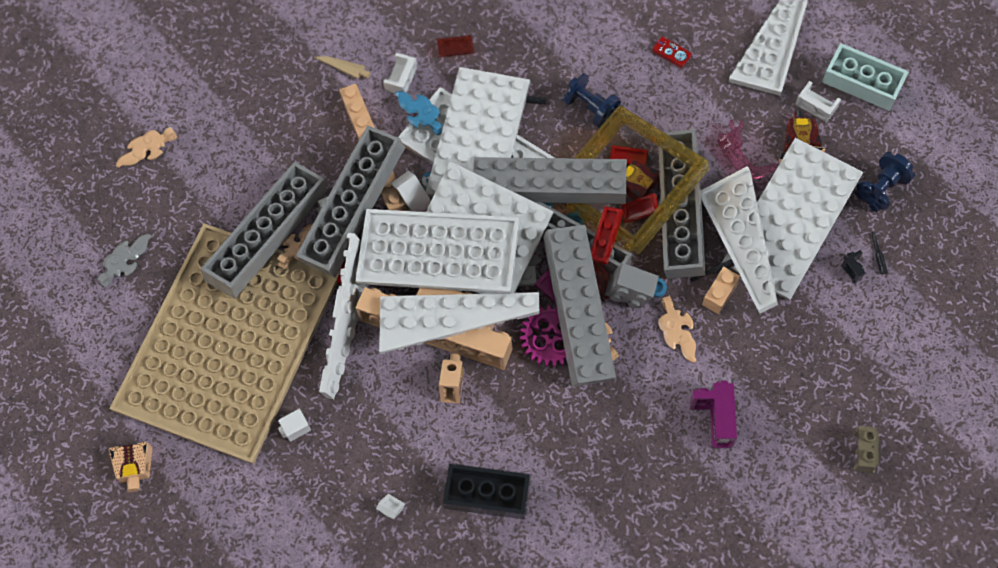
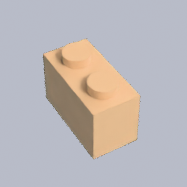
[702,267,740,314]

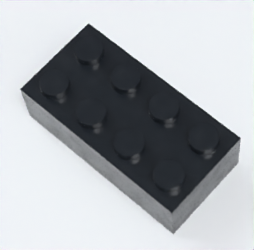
[443,463,530,520]

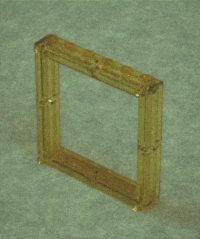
[564,105,710,255]

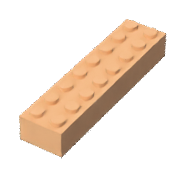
[356,287,512,370]

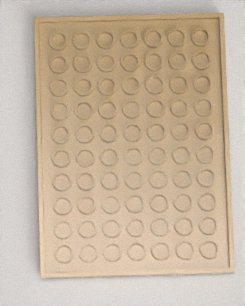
[109,223,340,465]

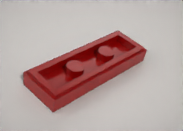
[590,206,624,265]

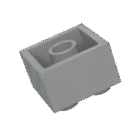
[605,263,659,308]

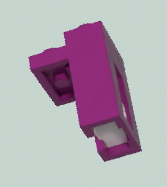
[689,380,737,449]

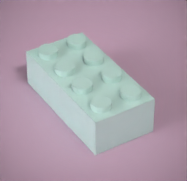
[822,43,909,111]

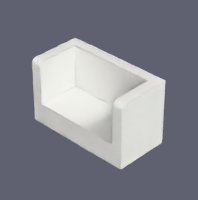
[383,53,417,93]
[795,81,841,123]
[391,170,431,212]

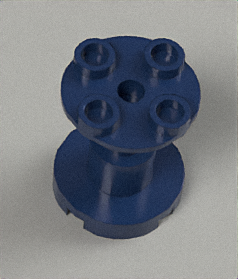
[562,73,621,129]
[855,152,915,212]

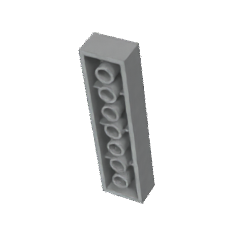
[296,125,405,278]
[658,129,706,279]
[473,157,627,204]
[200,162,327,299]
[543,225,616,387]

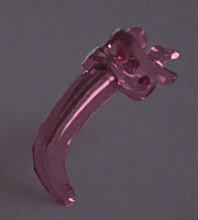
[717,120,778,179]

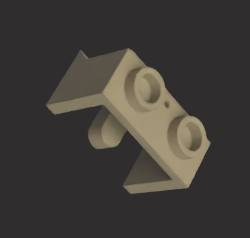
[853,426,879,473]

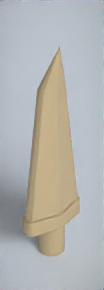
[314,56,371,79]

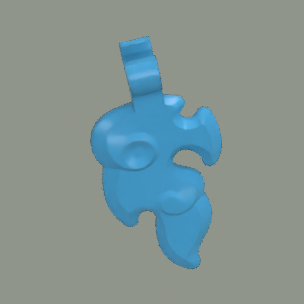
[395,91,442,136]

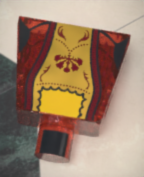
[783,110,822,152]
[626,161,660,200]

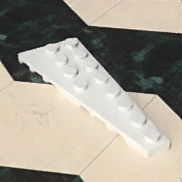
[729,0,808,96]
[701,166,778,314]
[319,233,369,399]
[379,292,539,354]

